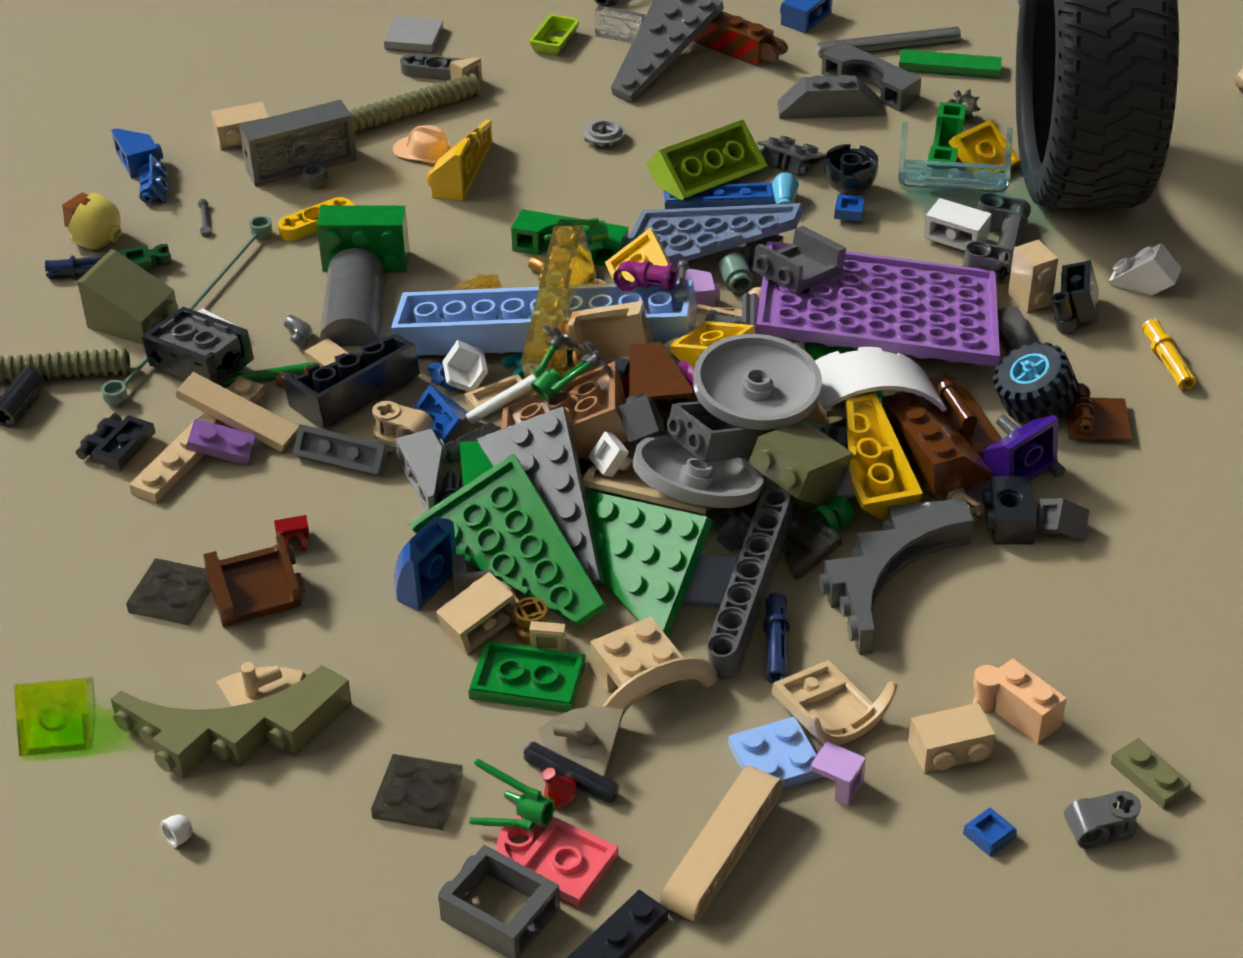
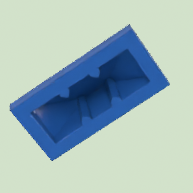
[412,385,468,444]

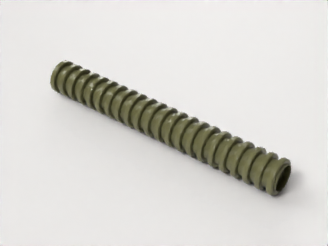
[349,73,481,133]
[0,348,130,383]

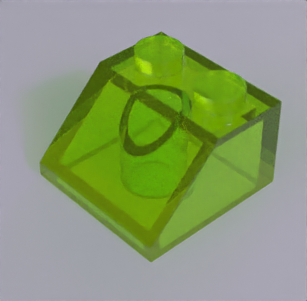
[14,677,96,756]

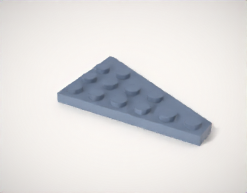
[613,203,803,282]

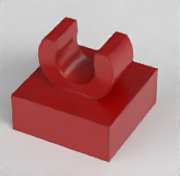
[274,515,309,550]

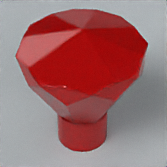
[542,768,577,808]

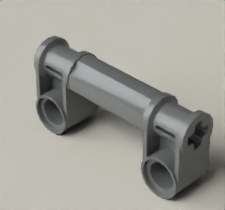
[963,193,1031,284]

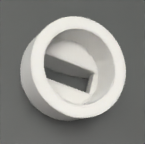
[160,814,193,848]

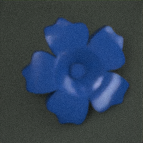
[427,362,457,392]

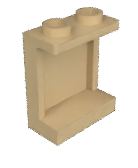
[565,301,654,374]

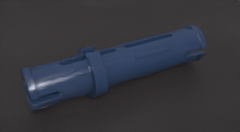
[763,593,790,684]

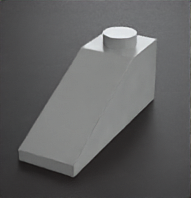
[396,429,447,512]

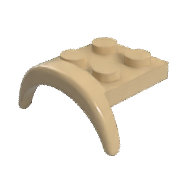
[772,660,897,746]

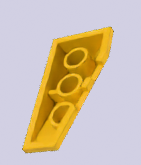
[427,119,493,201]
[845,393,923,521]

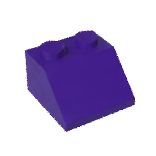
[984,415,1058,480]

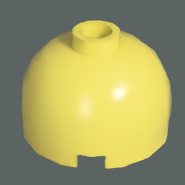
[68,192,122,250]

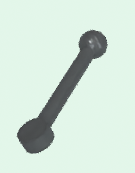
[198,199,212,237]
[675,260,689,302]

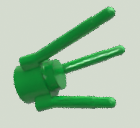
[544,218,608,269]
[469,759,555,831]

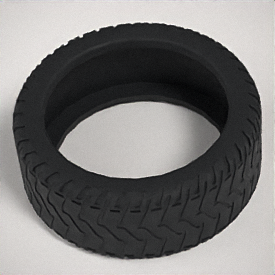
[1016,0,1179,208]

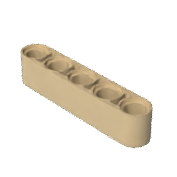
[660,765,783,922]

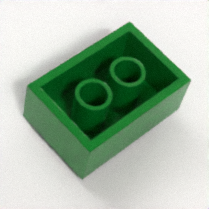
[317,205,410,272]

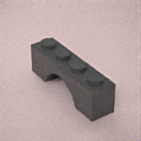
[821,41,921,112]

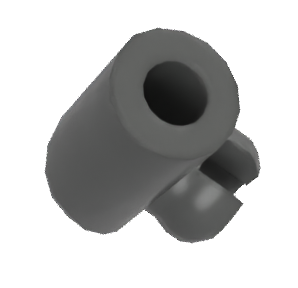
[284,315,312,347]

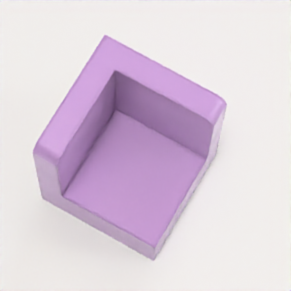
[811,741,866,806]

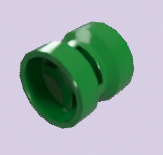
[809,495,855,538]

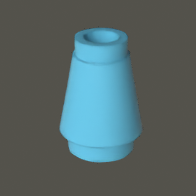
[772,173,799,204]

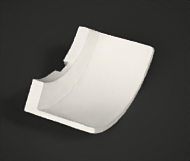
[815,347,947,412]

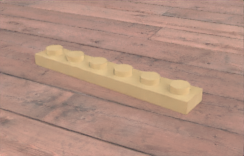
[129,376,266,504]

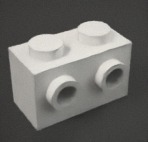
[924,198,991,251]

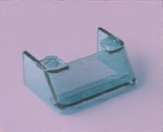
[898,121,1013,196]

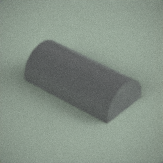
[319,248,385,347]

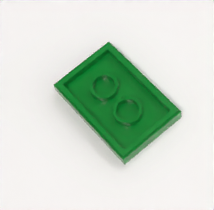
[468,640,586,713]

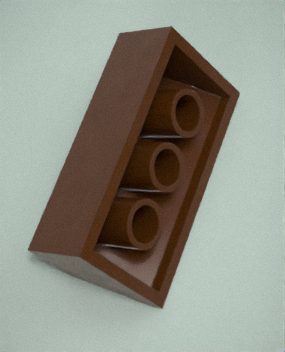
[882,391,994,496]

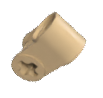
[372,401,434,445]

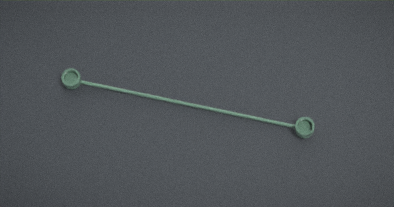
[101,215,273,407]

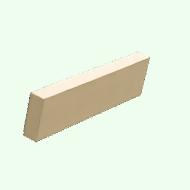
[176,372,299,452]

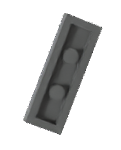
[293,424,397,476]

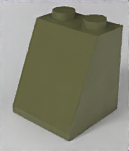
[77,249,178,345]
[748,419,853,505]

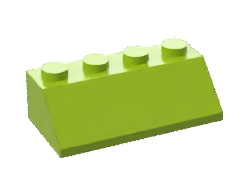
[646,119,767,200]

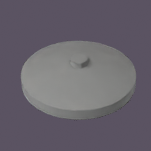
[693,334,822,430]
[633,434,763,508]

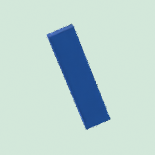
[663,183,774,209]

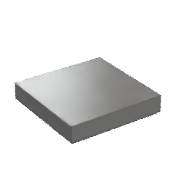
[384,16,443,53]

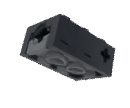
[141,306,254,386]

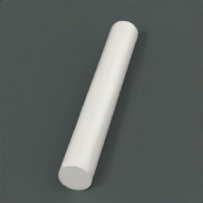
[466,374,536,424]

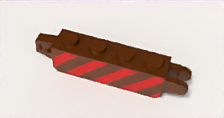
[692,11,789,65]

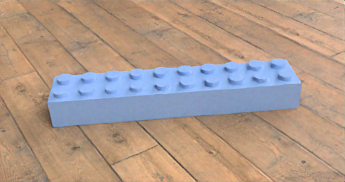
[391,280,697,357]

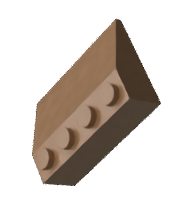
[501,361,628,459]

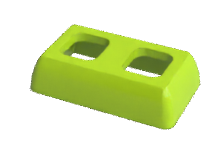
[529,14,579,56]

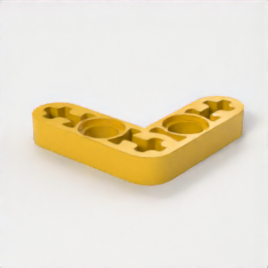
[278,197,354,241]

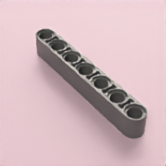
[707,486,792,679]

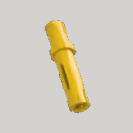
[1141,319,1197,390]

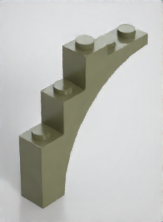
[111,665,352,779]

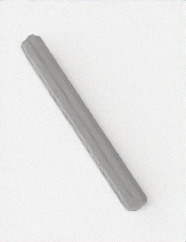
[816,26,961,57]

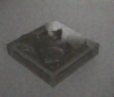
[126,558,211,626]
[371,754,463,831]

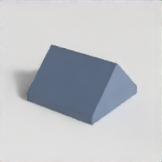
[682,554,738,608]

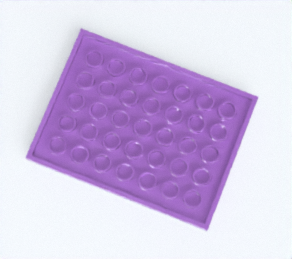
[755,241,1000,367]

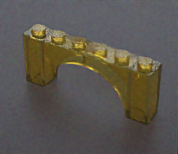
[521,226,596,394]

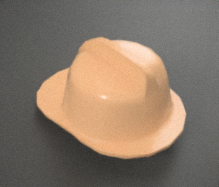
[392,125,453,164]

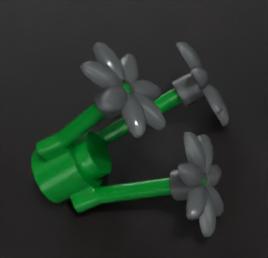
[531,325,611,401]

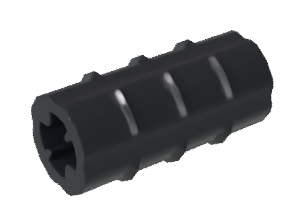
[0,368,45,428]

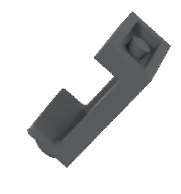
[753,225,846,293]

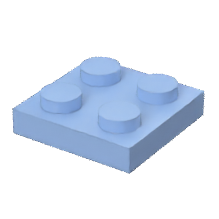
[728,717,823,789]

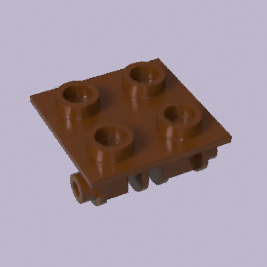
[1065,383,1132,441]

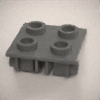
[757,136,826,176]

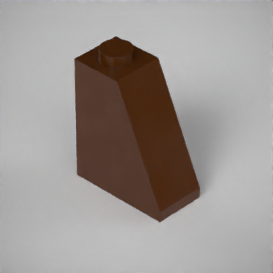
[629,342,695,418]

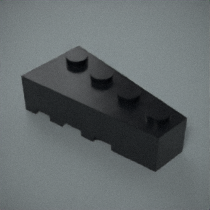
[282,334,420,429]

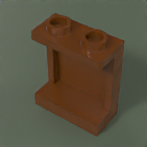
[203,535,305,627]

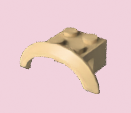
[590,617,718,715]

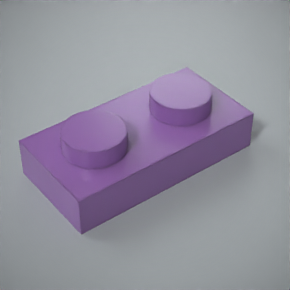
[186,418,255,465]

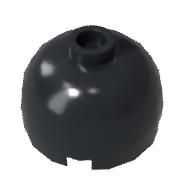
[824,144,878,195]

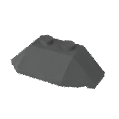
[777,75,883,119]

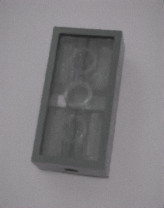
[239,99,357,186]

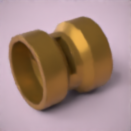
[514,597,548,645]

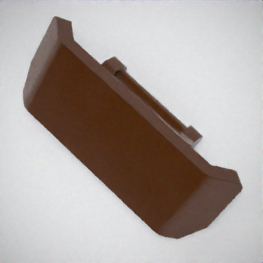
[923,375,1002,453]

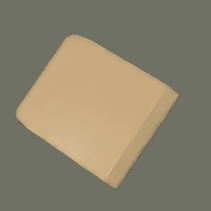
[450,57,482,81]

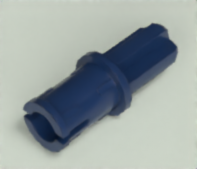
[45,256,101,278]

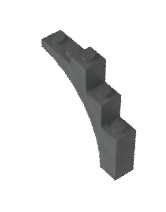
[819,498,973,655]

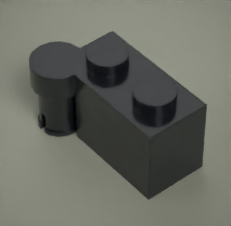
[1051,260,1099,333]

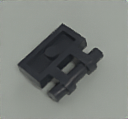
[75,413,156,470]

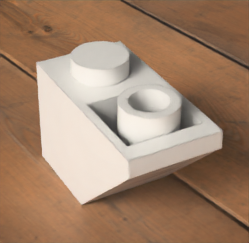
[1108,243,1182,296]

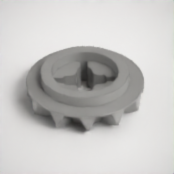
[583,119,625,148]

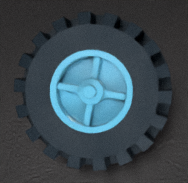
[993,342,1079,424]

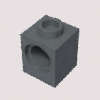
[618,394,666,446]

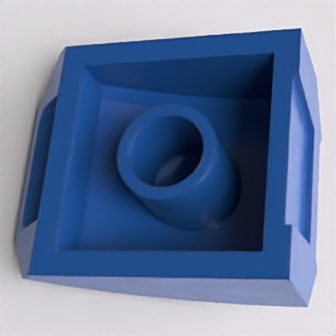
[394,517,457,611]

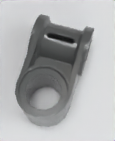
[1064,791,1141,849]

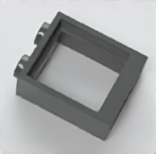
[665,401,770,462]
[438,845,560,958]

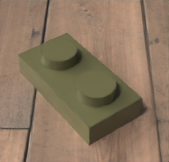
[1110,738,1191,809]

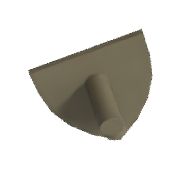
[538,706,624,777]

